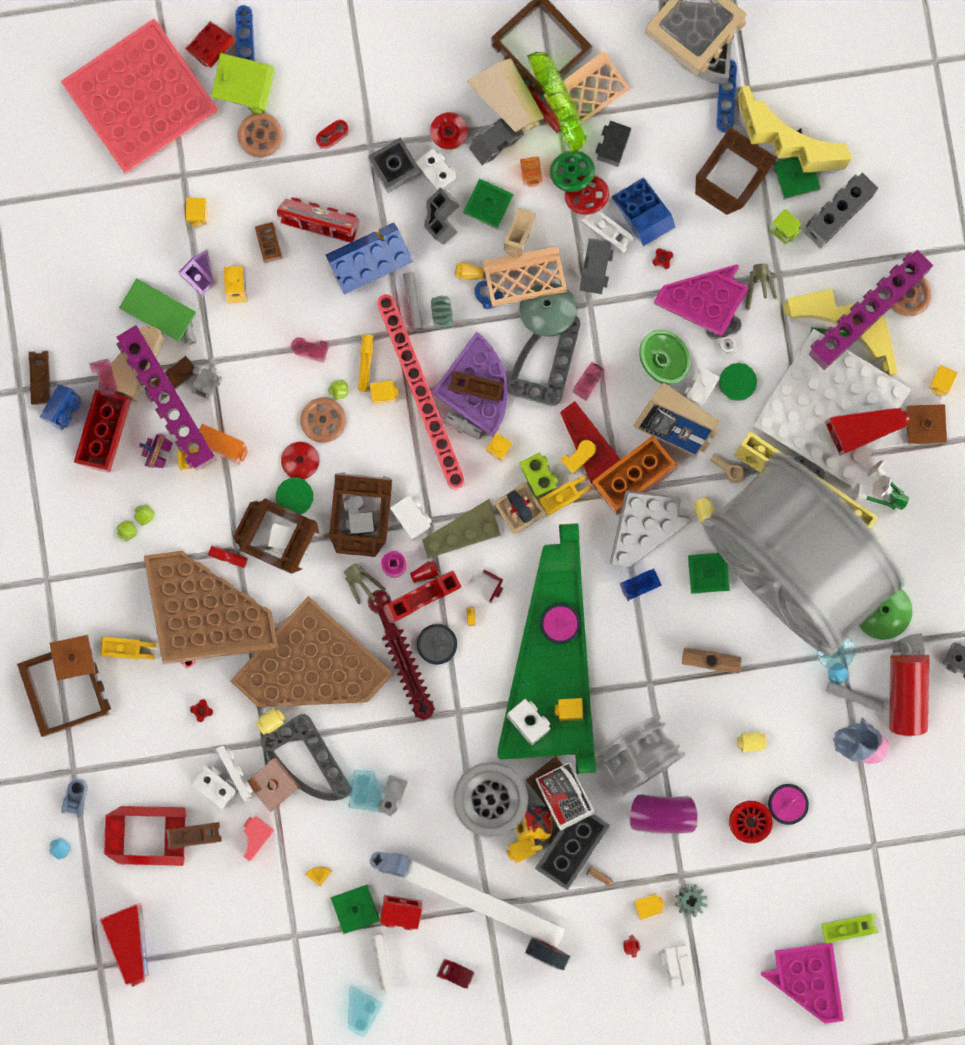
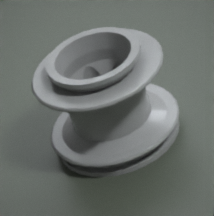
[453,762,528,837]

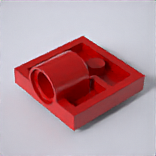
[185,21,236,68]

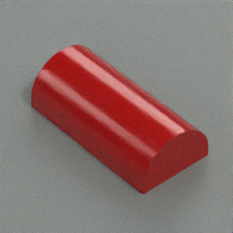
[74,389,132,473]
[889,655,930,736]

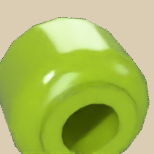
[328,380,349,400]
[134,504,155,525]
[116,520,137,541]

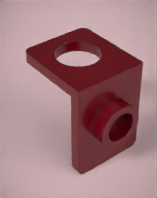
[483,569,504,603]
[437,959,475,989]

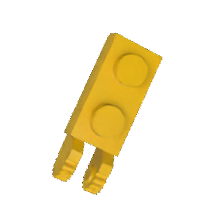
[538,475,593,517]
[100,637,156,660]

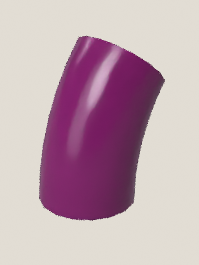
[630,794,698,834]

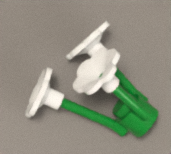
[851,460,909,510]

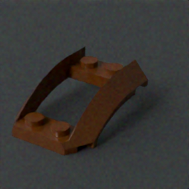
[695,127,777,215]
[328,472,392,557]
[233,498,320,574]

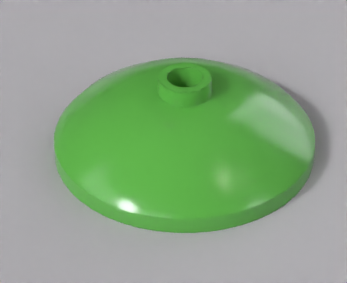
[639,330,691,385]
[858,589,912,640]

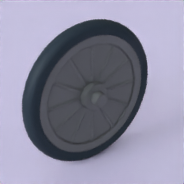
[417,624,457,665]

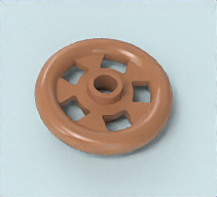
[238,113,283,157]
[886,271,932,316]
[300,397,346,443]

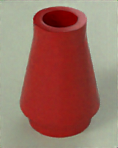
[410,560,440,583]

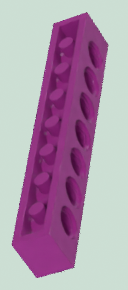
[808,249,934,371]
[116,325,216,471]

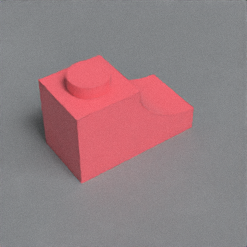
[243,816,274,861]

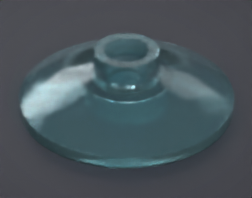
[816,636,855,670]

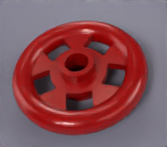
[565,175,610,215]

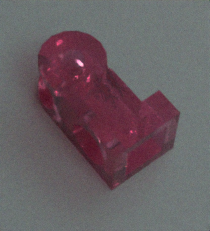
[291,337,329,363]
[89,358,117,397]
[572,361,605,401]

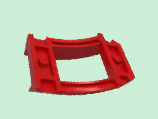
[103,806,186,866]

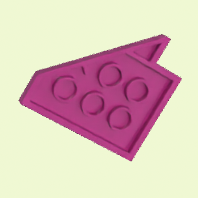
[654,264,748,337]
[760,943,844,1024]

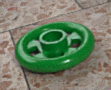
[550,150,595,192]

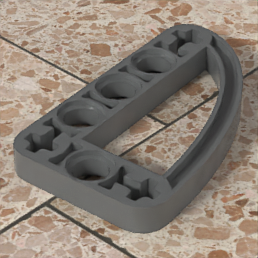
[508,316,580,406]
[261,714,351,801]

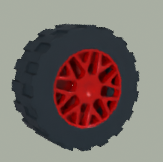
[525,938,570,971]

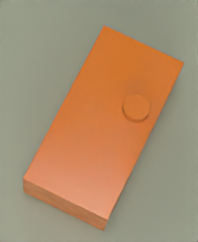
[592,436,677,516]

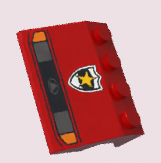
[277,197,360,243]

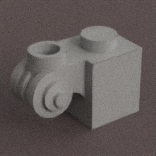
[344,495,374,535]
[378,774,408,817]

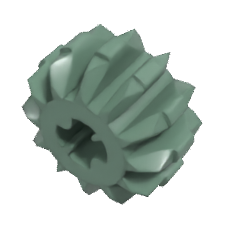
[431,295,453,328]
[675,885,708,917]

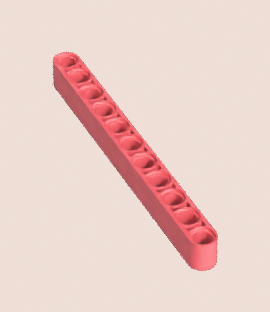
[377,294,464,490]

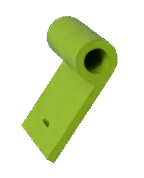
[211,53,275,114]

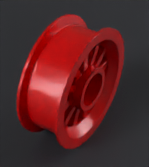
[729,801,773,844]

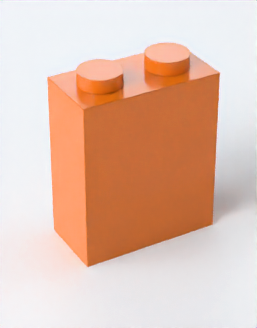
[197,424,248,464]

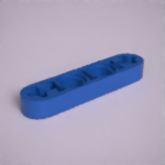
[235,5,255,61]
[716,59,737,133]

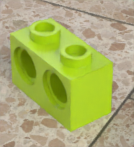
[769,209,802,245]
[519,452,558,498]

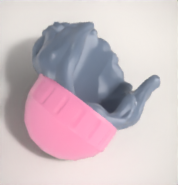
[833,718,889,764]

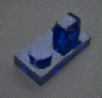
[620,568,662,601]

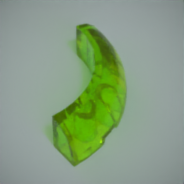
[527,52,587,154]

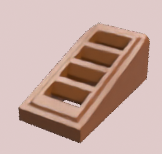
[255,222,283,263]

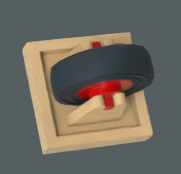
[493,482,546,535]

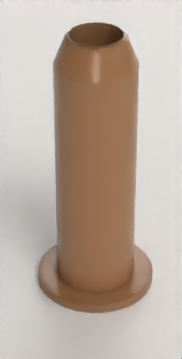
[586,865,614,886]

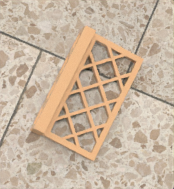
[542,51,630,133]
[483,246,567,307]

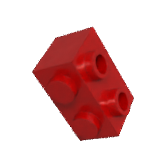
[380,895,422,930]

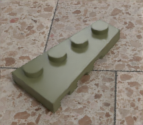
[422,499,501,558]

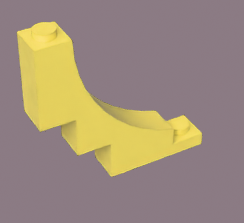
[736,86,851,173]
[784,289,898,376]

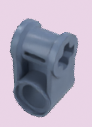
[61,779,88,817]
[370,852,410,877]

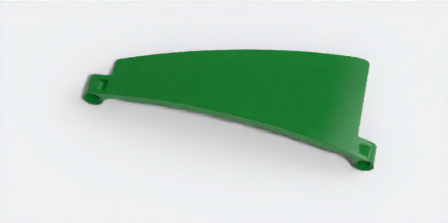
[497,523,596,774]

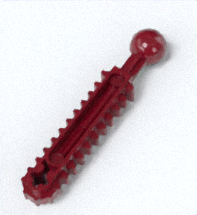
[367,590,435,721]

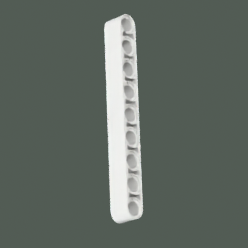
[402,859,565,947]

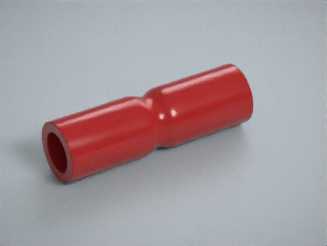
[208,545,248,568]

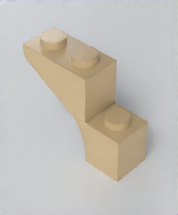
[503,208,536,257]

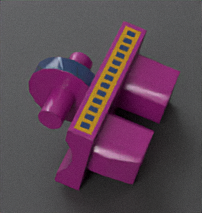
[139,434,173,469]

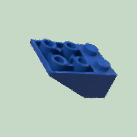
[611,177,676,246]
[40,384,81,430]

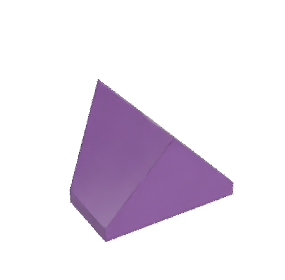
[179,250,215,296]

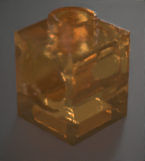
[520,156,542,187]

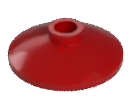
[430,112,468,150]
[281,442,319,479]

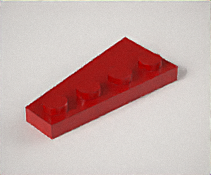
[560,401,621,484]

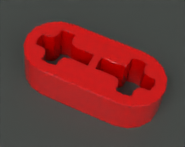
[316,120,349,149]

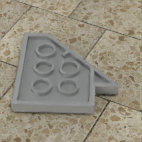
[610,490,692,567]

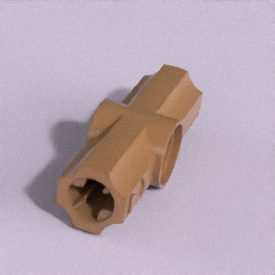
[681,648,742,674]

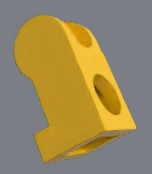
[560,440,596,474]

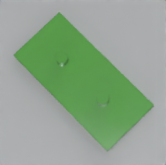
[119,278,197,342]

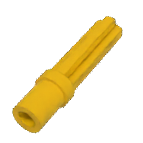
[358,334,374,392]

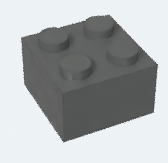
[368,137,420,193]

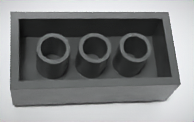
[534,814,610,891]

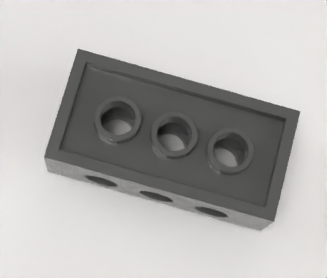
[805,172,879,249]

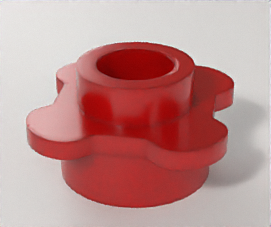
[652,248,673,269]
[190,699,213,722]
[623,935,640,958]

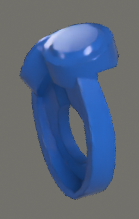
[474,280,503,309]

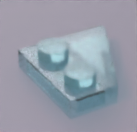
[348,769,382,812]
[347,985,383,1038]

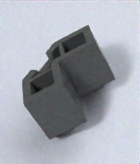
[469,118,524,165]
[424,187,460,245]
[579,238,614,294]

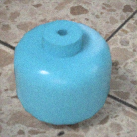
[828,663,849,684]
[49,838,70,859]

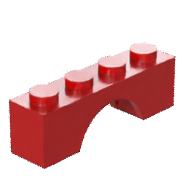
[381,570,462,623]

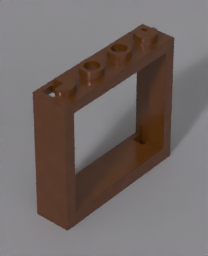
[491,0,592,96]
[17,649,111,737]

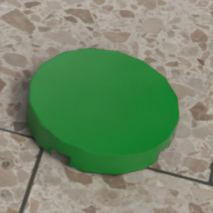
[719,363,757,401]
[276,478,314,515]

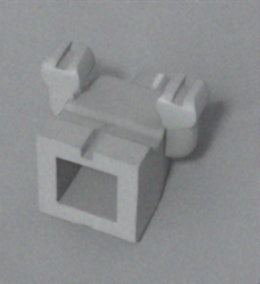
[192,365,222,400]
[892,633,925,655]

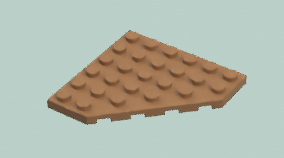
[144,551,278,664]
[230,596,393,707]

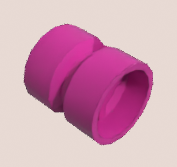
[381,551,407,578]

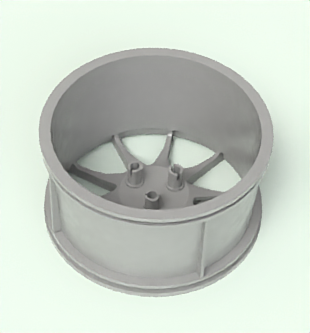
[702,452,905,656]

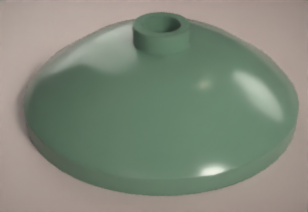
[520,283,577,337]

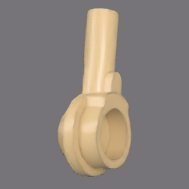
[710,454,745,483]

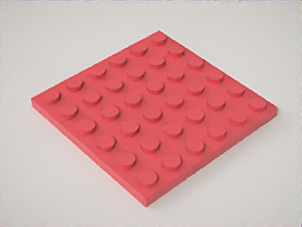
[61,18,219,174]

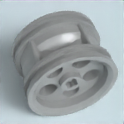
[597,714,686,795]

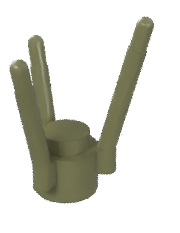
[746,264,777,310]
[344,563,386,604]

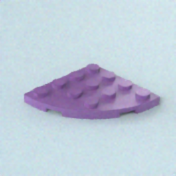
[431,331,508,438]

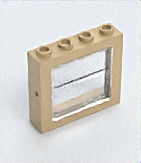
[645,0,747,76]

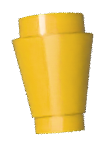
[455,261,484,280]

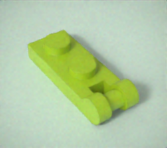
[821,913,878,943]

